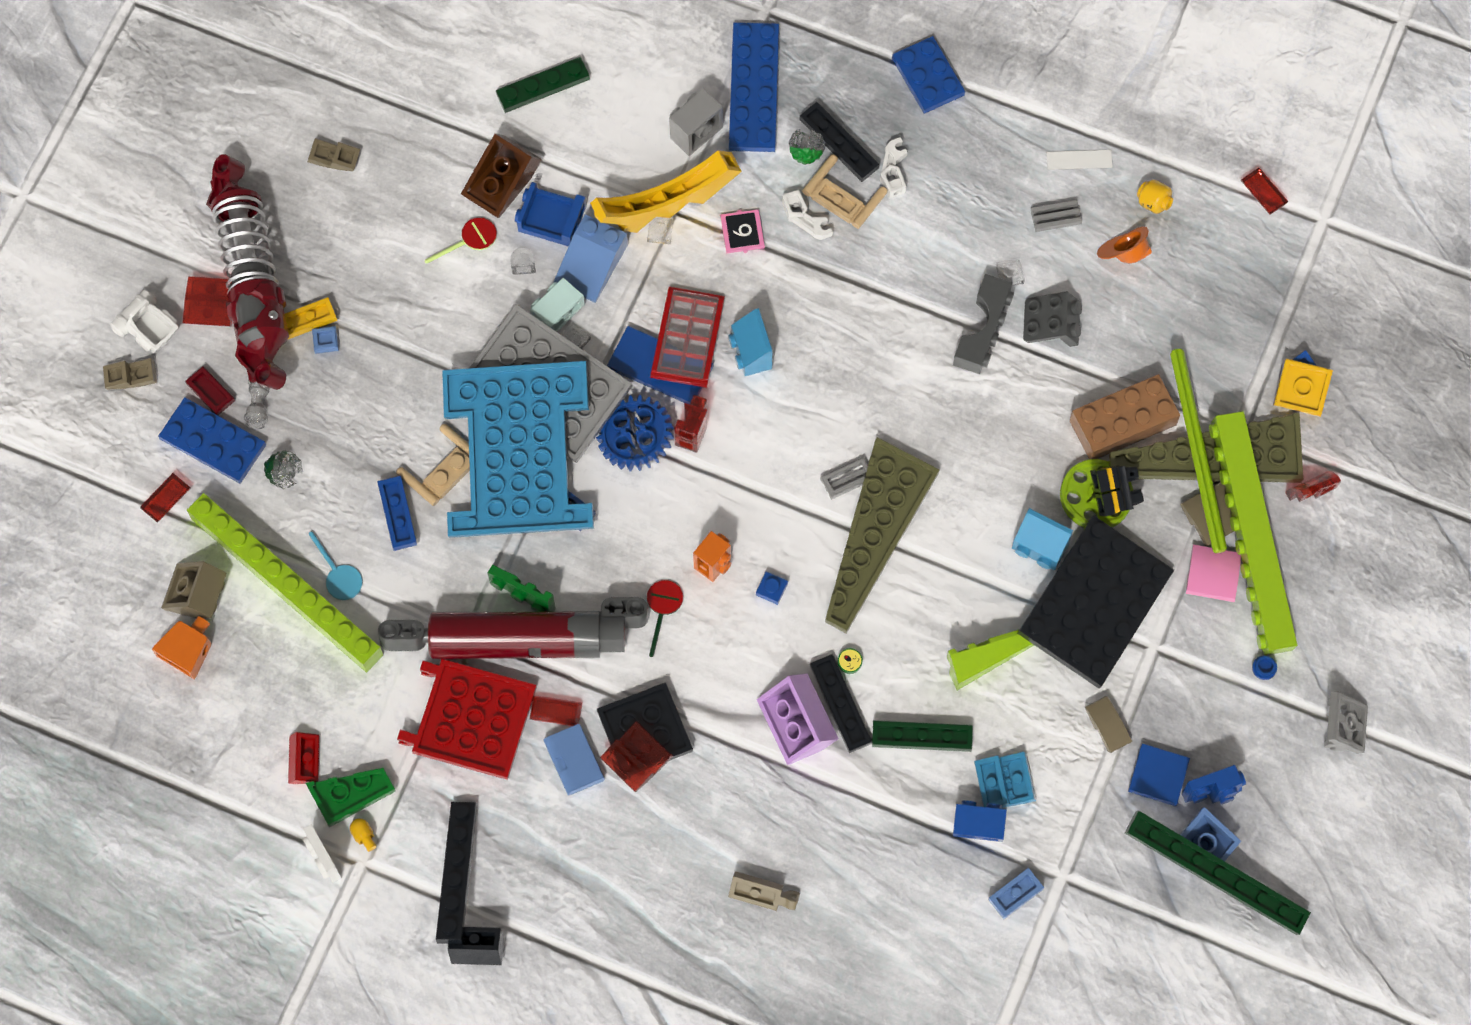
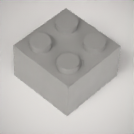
[669,88,723,156]

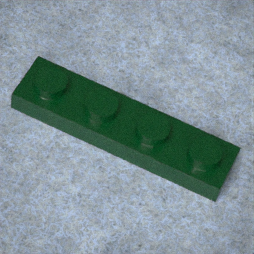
[496,57,590,113]
[872,721,973,752]

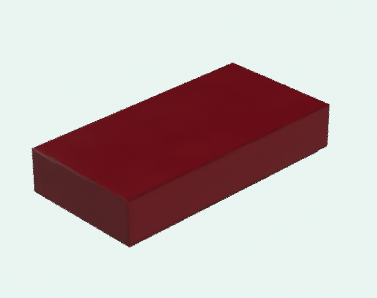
[185,366,235,415]

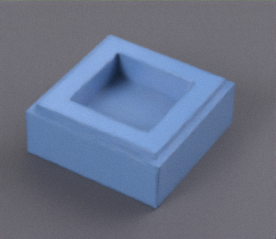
[312,326,339,354]

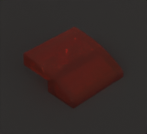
[183,276,232,327]
[600,722,673,792]

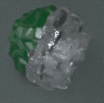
[264,450,303,489]

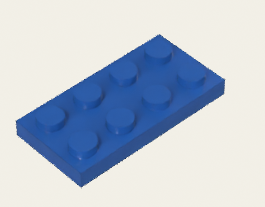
[158,397,266,484]

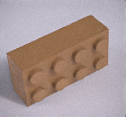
[1070,374,1180,459]

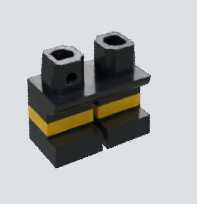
[1090,465,1144,516]

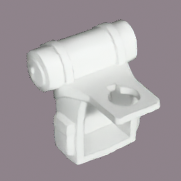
[110,290,179,353]

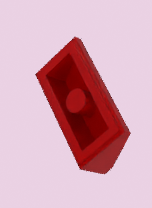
[288,732,319,784]

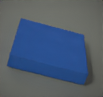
[1128,743,1190,806]

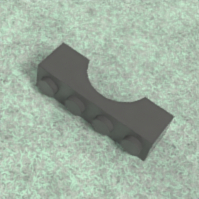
[953,274,1014,374]

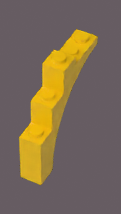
[590,150,742,233]

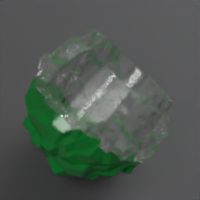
[788,129,825,165]

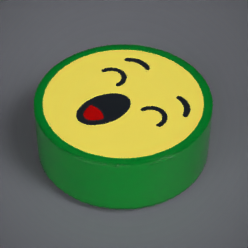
[838,648,863,674]

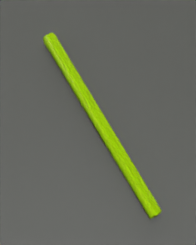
[1170,348,1227,553]

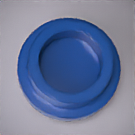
[1252,655,1277,680]

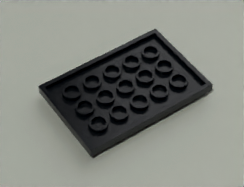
[1017,515,1174,688]

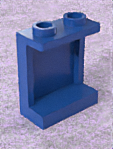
[514,182,586,247]

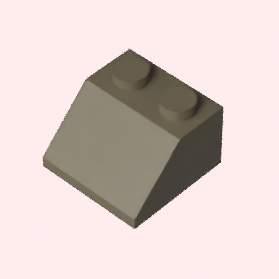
[161,561,227,618]

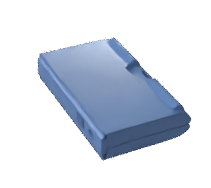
[543,724,605,795]

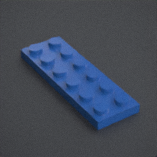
[729,22,779,152]

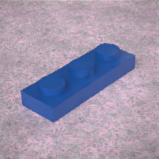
[377,476,417,551]

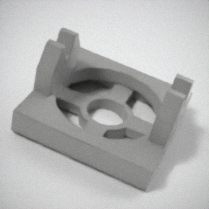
[1324,691,1368,754]

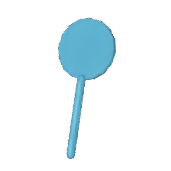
[309,532,362,600]

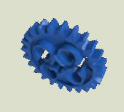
[596,395,674,471]

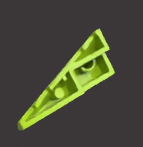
[947,630,1034,690]

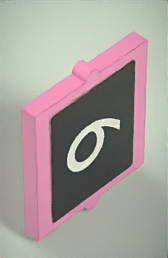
[720,209,765,254]

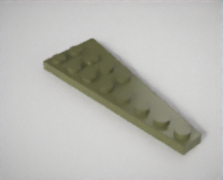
[1109,413,1304,483]
[825,437,940,634]

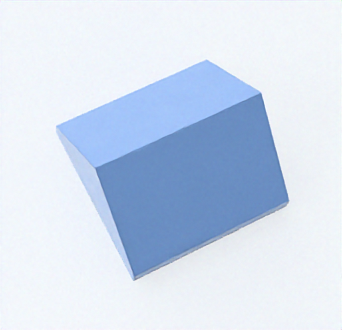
[1180,807,1241,861]

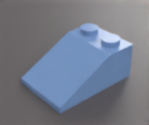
[554,214,628,303]

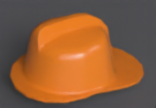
[1097,227,1152,264]

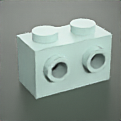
[530,278,585,332]

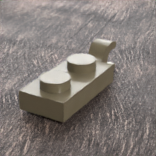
[728,871,800,911]

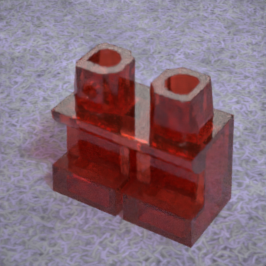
[674,395,707,453]

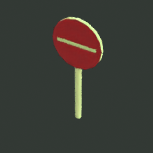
[425,218,497,263]

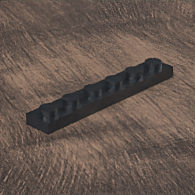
[436,802,477,944]

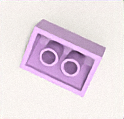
[756,673,839,765]

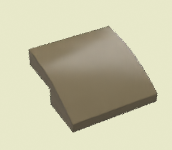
[1180,482,1234,546]

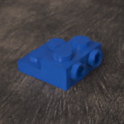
[1182,765,1246,804]

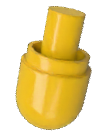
[350,818,377,852]

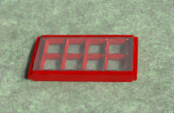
[650,287,725,388]

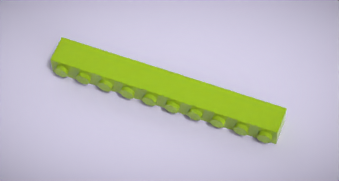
[1209,411,1298,655]
[187,493,383,673]

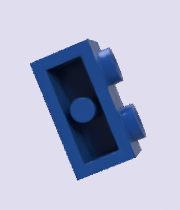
[953,801,1007,842]

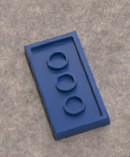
[607,326,713,407]

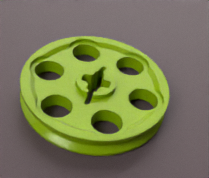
[1060,459,1133,528]

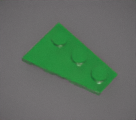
[487,565,556,612]
[305,768,396,828]

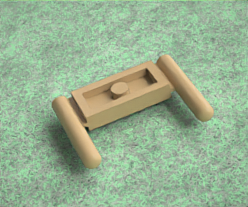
[802,154,887,229]
[396,424,470,506]

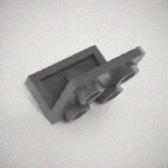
[1023,291,1082,347]

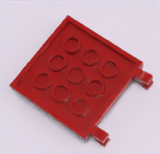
[397,659,537,780]

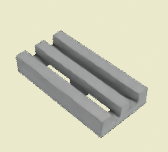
[1031,200,1082,232]
[820,457,868,500]

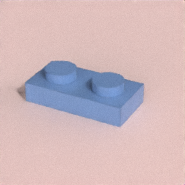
[988,868,1044,919]

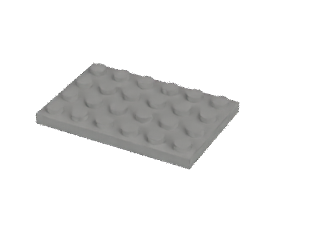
[470,304,633,463]

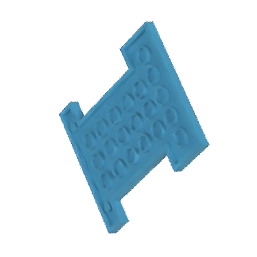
[442,361,594,538]

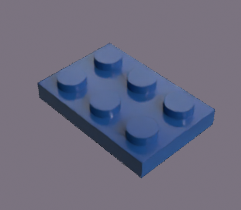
[892,36,965,114]

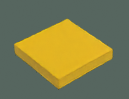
[1273,359,1333,417]

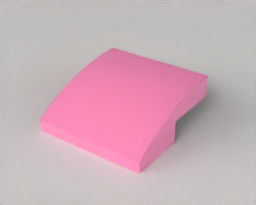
[1186,544,1241,602]

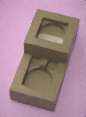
[307,138,360,171]
[103,358,157,390]
[1085,696,1132,753]

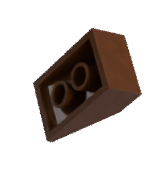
[461,134,542,218]

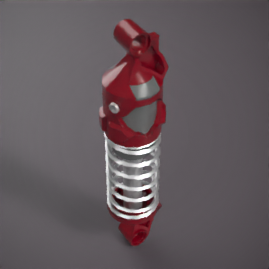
[206,154,289,390]

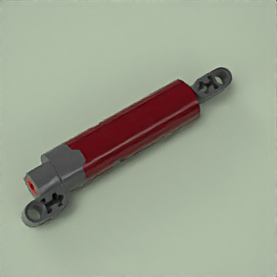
[378,597,648,659]

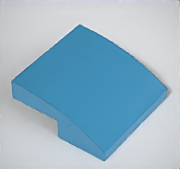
[974,752,1036,808]

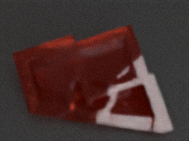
[1285,471,1341,502]

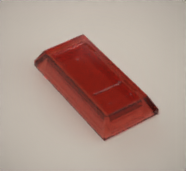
[1241,168,1288,215]
[140,473,191,523]
[529,696,582,726]

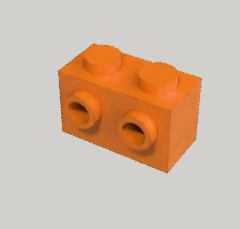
[693,531,732,582]

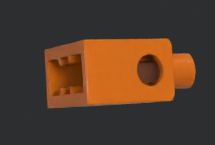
[152,616,211,680]

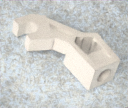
[880,137,907,199]
[782,190,833,240]

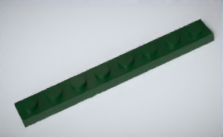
[1125,811,1311,935]

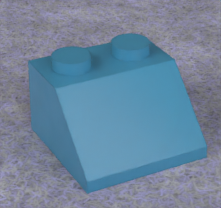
[728,308,773,376]
[1012,508,1073,570]

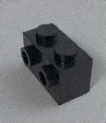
[447,927,504,965]

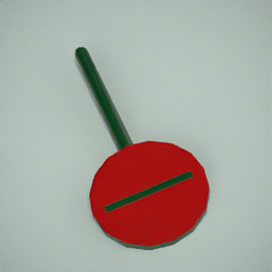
[647,580,683,657]

